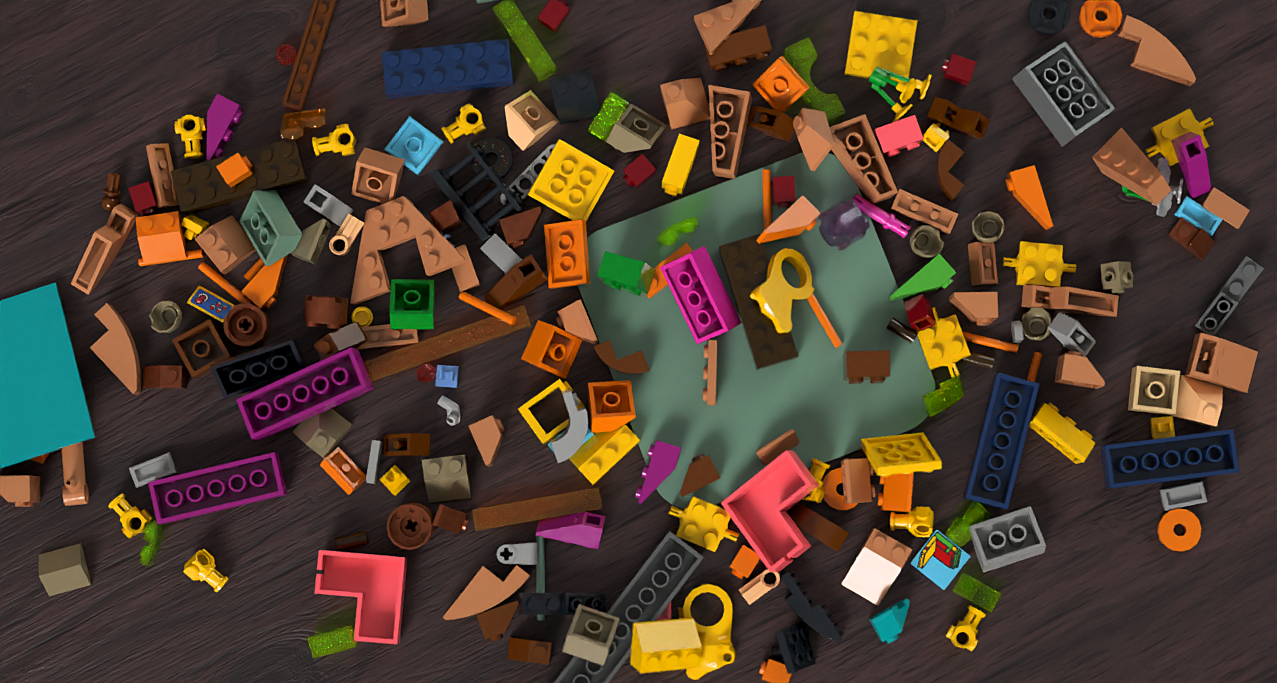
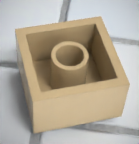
[1128,366,1180,415]

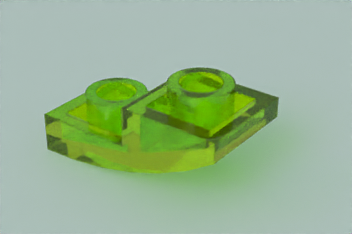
[588,92,628,142]
[657,217,698,246]
[923,376,964,417]
[945,501,991,547]
[139,520,162,566]
[953,572,1002,613]
[307,625,358,658]

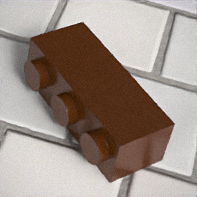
[703,25,772,71]

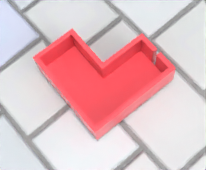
[721,450,819,573]
[315,550,408,644]

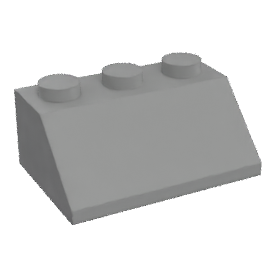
[969,506,1046,573]

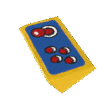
[187,285,236,323]

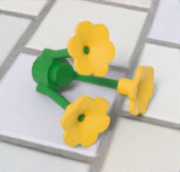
[868,66,932,122]

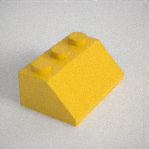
[1029,402,1095,464]
[569,424,640,485]
[630,618,702,673]

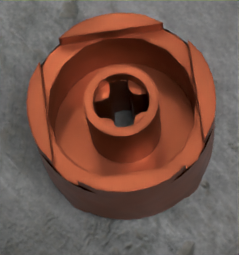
[304,295,348,329]
[224,303,270,348]

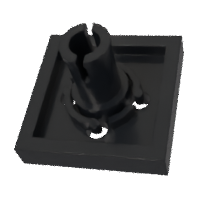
[771,622,816,674]

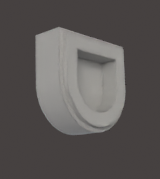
[1011,321,1024,344]

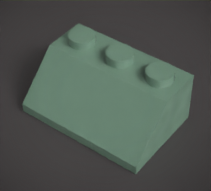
[239,190,302,266]

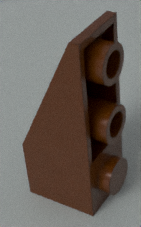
[484,255,548,310]

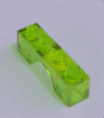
[493,0,557,83]
[783,37,846,124]

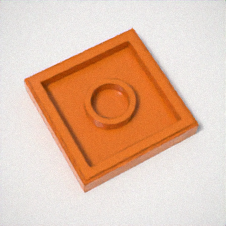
[752,56,810,113]

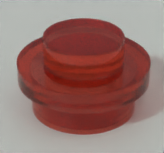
[276,44,297,65]
[416,363,437,382]

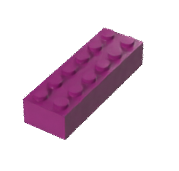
[236,348,374,440]
[148,452,288,525]

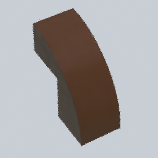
[927,97,990,139]
[936,139,965,201]
[594,340,650,375]
[789,503,849,551]

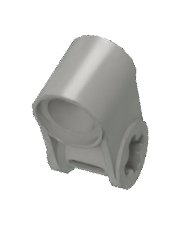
[497,543,538,565]

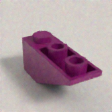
[207,94,243,161]
[1171,132,1211,198]
[635,440,681,504]
[535,512,606,549]

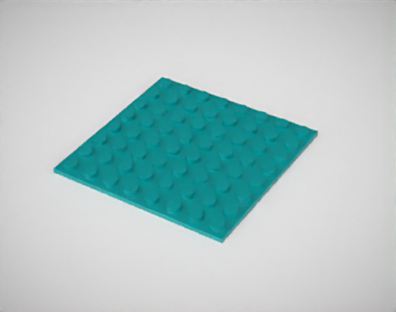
[0,283,95,469]

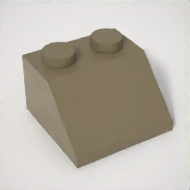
[422,454,472,503]
[562,604,620,666]

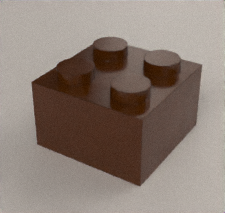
[172,319,233,379]
[843,350,890,384]

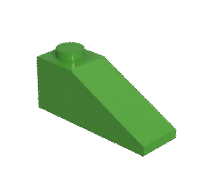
[889,254,956,301]

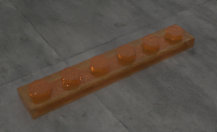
[472,487,603,531]

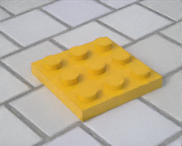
[845,11,917,84]
[527,139,614,221]
[861,432,941,476]

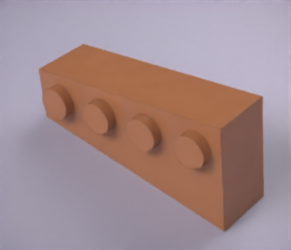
[708,85,752,179]
[830,114,898,204]
[1092,127,1171,206]

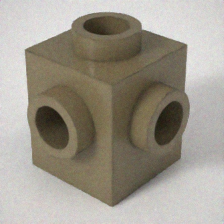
[1101,261,1133,294]

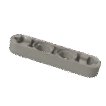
[501,144,556,209]

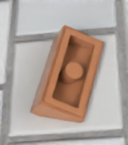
[1201,187,1250,229]
[968,242,998,286]
[452,244,480,292]
[756,429,799,465]

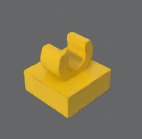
[923,123,950,152]
[181,214,210,240]
[1150,416,1175,439]
[380,465,410,496]

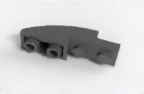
[1195,256,1264,336]

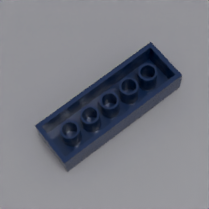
[382,39,514,99]
[963,373,1039,509]
[1100,429,1239,489]

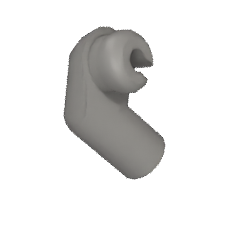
[437,395,461,426]

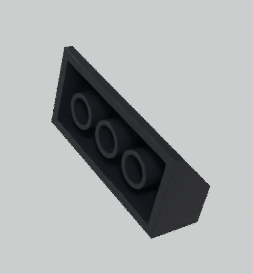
[210,337,305,399]

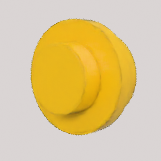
[351,307,373,327]

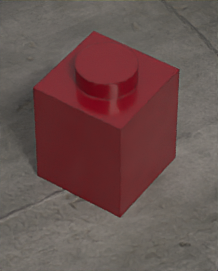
[538,0,570,34]
[942,54,976,86]
[623,154,656,189]
[772,176,796,208]
[128,181,159,216]
[903,294,937,333]

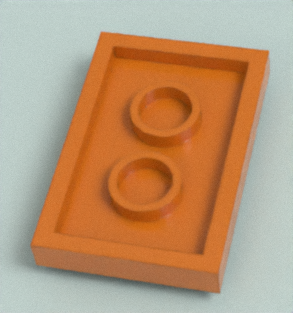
[544,219,590,289]

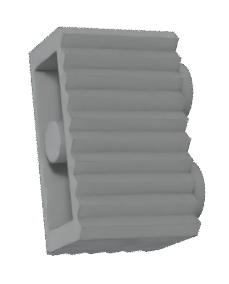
[1048,312,1096,357]

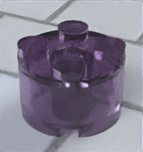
[818,200,870,250]

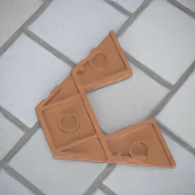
[694,0,761,55]
[350,196,468,305]

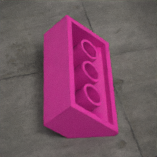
[660,246,742,344]

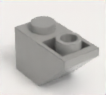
[304,185,354,227]

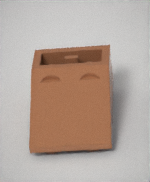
[1185,333,1258,393]

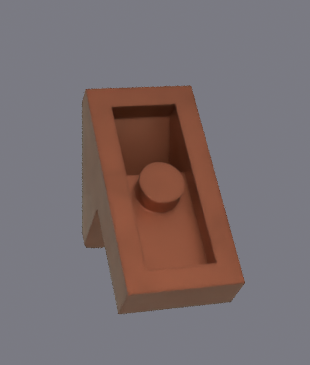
[1168,217,1215,260]

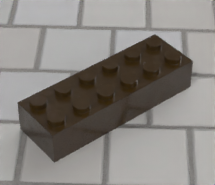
[171,138,309,215]
[719,234,799,371]

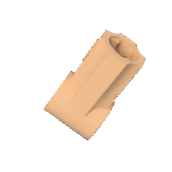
[329,214,365,255]
[739,568,780,605]

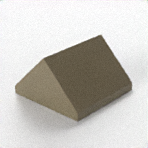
[39,543,92,596]

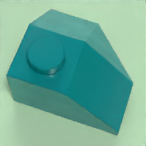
[869,598,910,643]

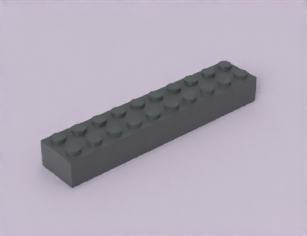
[554,531,704,683]

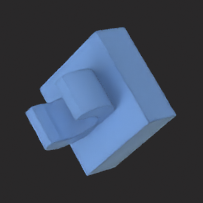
[435,365,459,388]

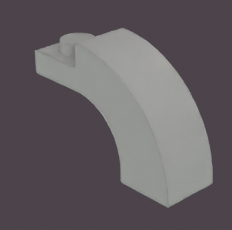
[550,389,588,463]

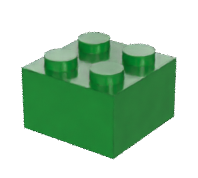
[597,251,656,296]
[390,279,435,329]

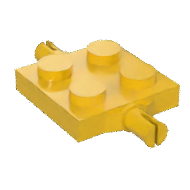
[1145,109,1214,166]
[1003,241,1076,288]
[918,307,971,378]
[668,495,739,552]

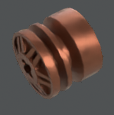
[387,502,435,550]

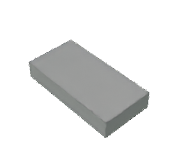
[480,234,522,274]
[366,440,383,484]
[129,453,178,488]
[1159,481,1207,511]

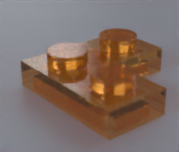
[281,108,327,139]

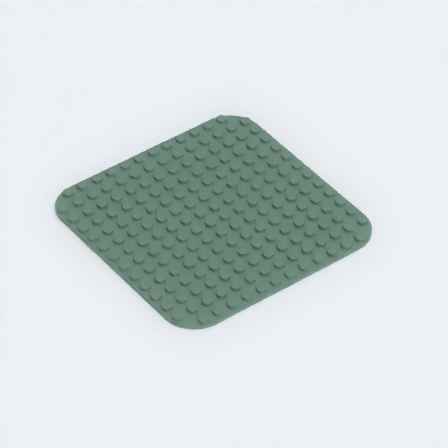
[578,153,936,509]

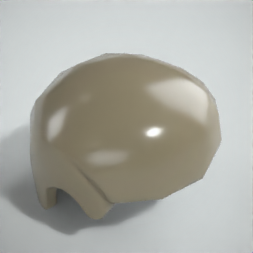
[972,211,1005,243]
[910,225,944,257]
[149,300,182,333]
[1021,307,1052,341]

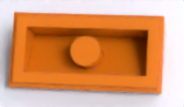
[320,447,366,495]

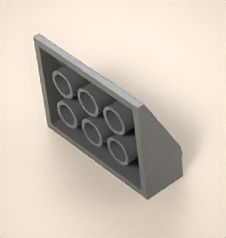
[1012,41,1115,147]

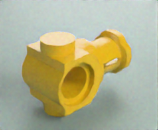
[441,103,486,144]
[175,115,207,159]
[312,124,356,156]
[803,458,830,503]
[108,493,153,538]
[890,507,934,537]
[183,549,229,592]
[945,605,986,651]

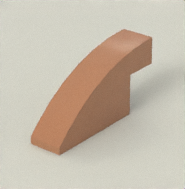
[1118,15,1196,86]
[71,203,139,295]
[1021,285,1119,317]
[90,303,141,395]
[443,565,531,620]

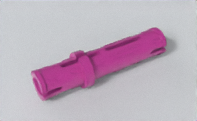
[849,193,911,238]

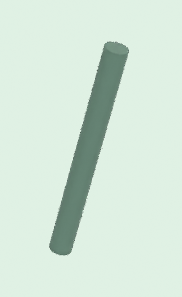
[536,535,545,620]

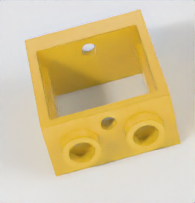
[662,133,699,196]
[518,379,585,445]

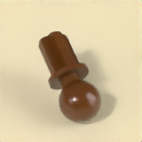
[101,173,121,211]

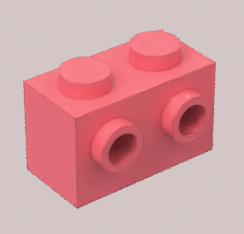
[873,115,924,157]

